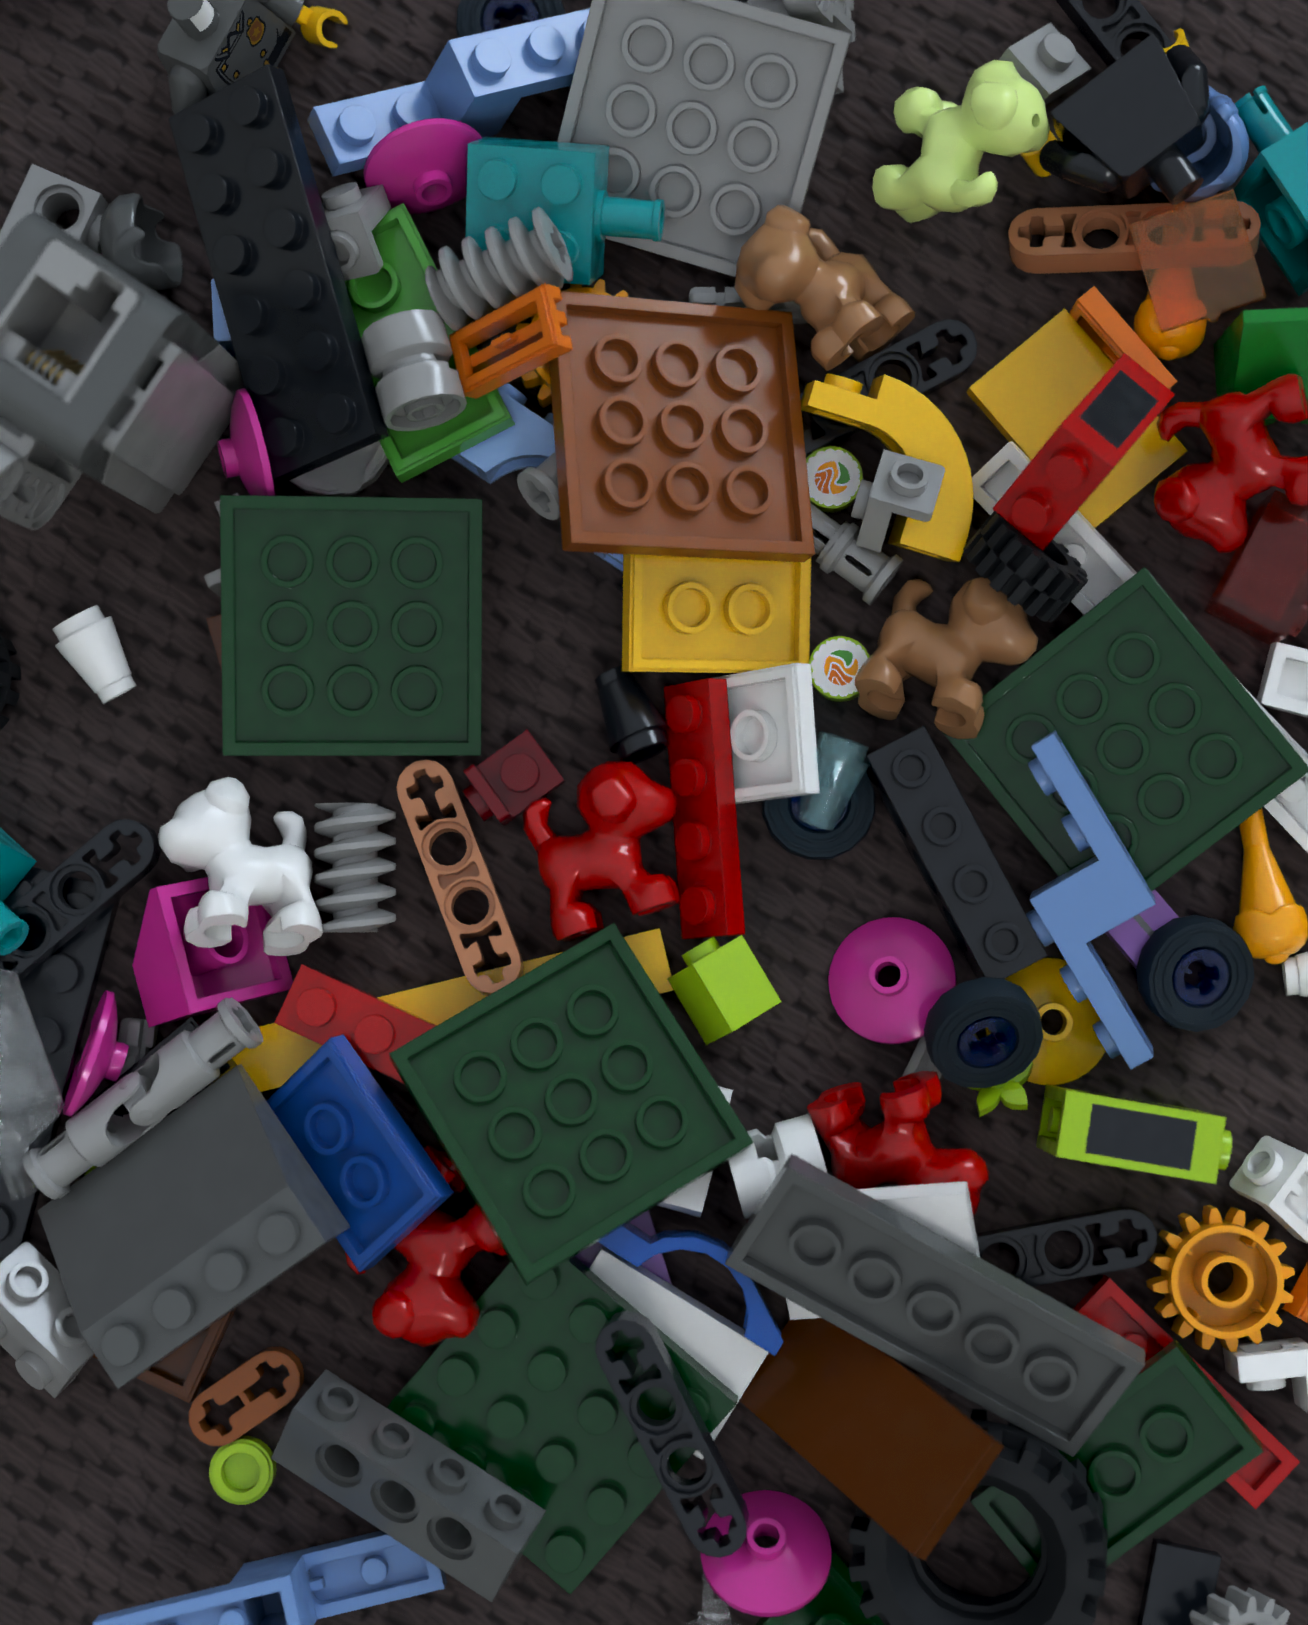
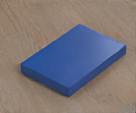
[267,1034,454,1273]

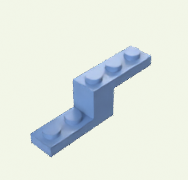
[307,8,590,177]
[1026,730,1156,1070]
[92,1530,447,1625]

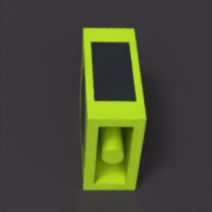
[1036,1084,1232,1184]

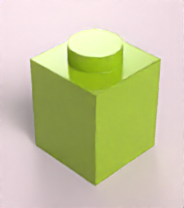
[667,935,782,1045]

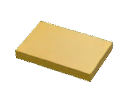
[967,308,1188,529]
[622,554,811,673]

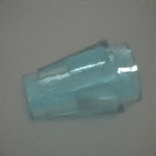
[797,731,870,831]

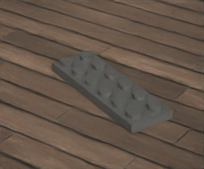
[725,1153,1145,1457]

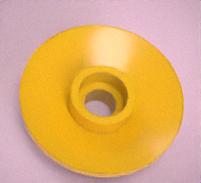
[985,958,1105,1085]

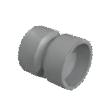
[361,309,467,431]

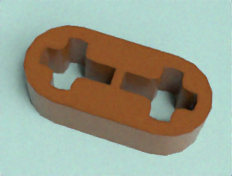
[189,1347,304,1446]

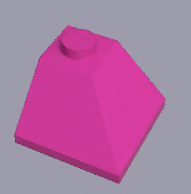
[132,877,293,1028]

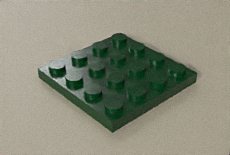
[220,495,482,756]
[943,567,1308,891]
[389,923,754,1286]
[386,1256,738,1595]

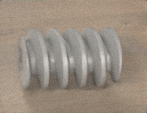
[425,206,573,331]
[314,803,396,933]

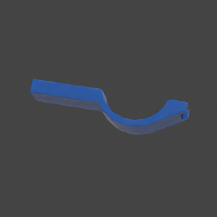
[598,1222,784,1356]

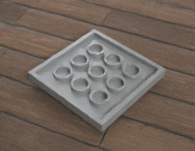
[557,0,852,277]

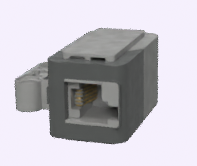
[0,212,245,530]

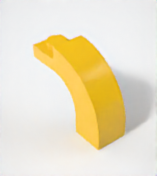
[801,374,973,562]

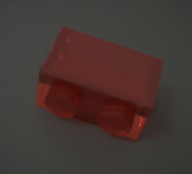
[1204,490,1308,645]

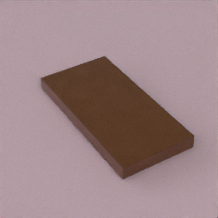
[739,1318,1004,1561]

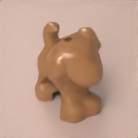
[735,205,915,371]
[855,577,1038,739]

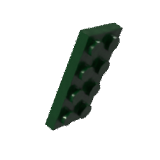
[970,1339,1263,1576]

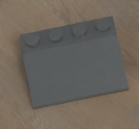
[38,1064,351,1389]

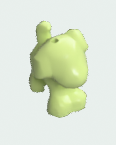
[872,60,1050,223]

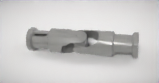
[22,998,263,1200]

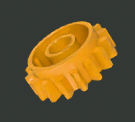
[1146,1205,1295,1352]

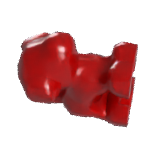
[1154,374,1308,553]
[523,761,681,942]
[807,1071,989,1216]
[345,1146,507,1347]

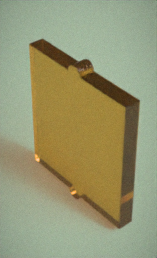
[1129,189,1266,333]

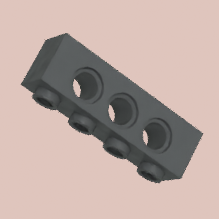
[271,1369,546,1602]

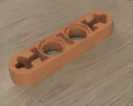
[1008,200,1261,274]
[396,760,524,996]

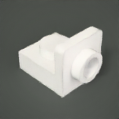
[1229,1136,1308,1244]
[1223,1337,1308,1413]

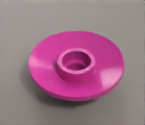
[363,118,482,214]
[217,388,275,496]
[828,917,957,1045]
[63,990,129,1117]
[700,1490,832,1617]

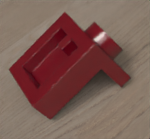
[462,729,565,826]

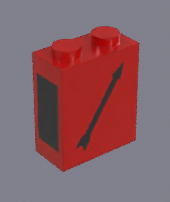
[992,353,1175,551]

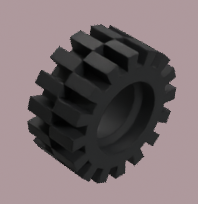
[964,511,1088,622]

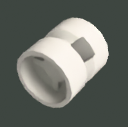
[728,1114,827,1219]

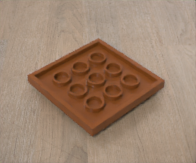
[549,291,815,562]

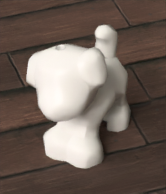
[158,777,323,956]

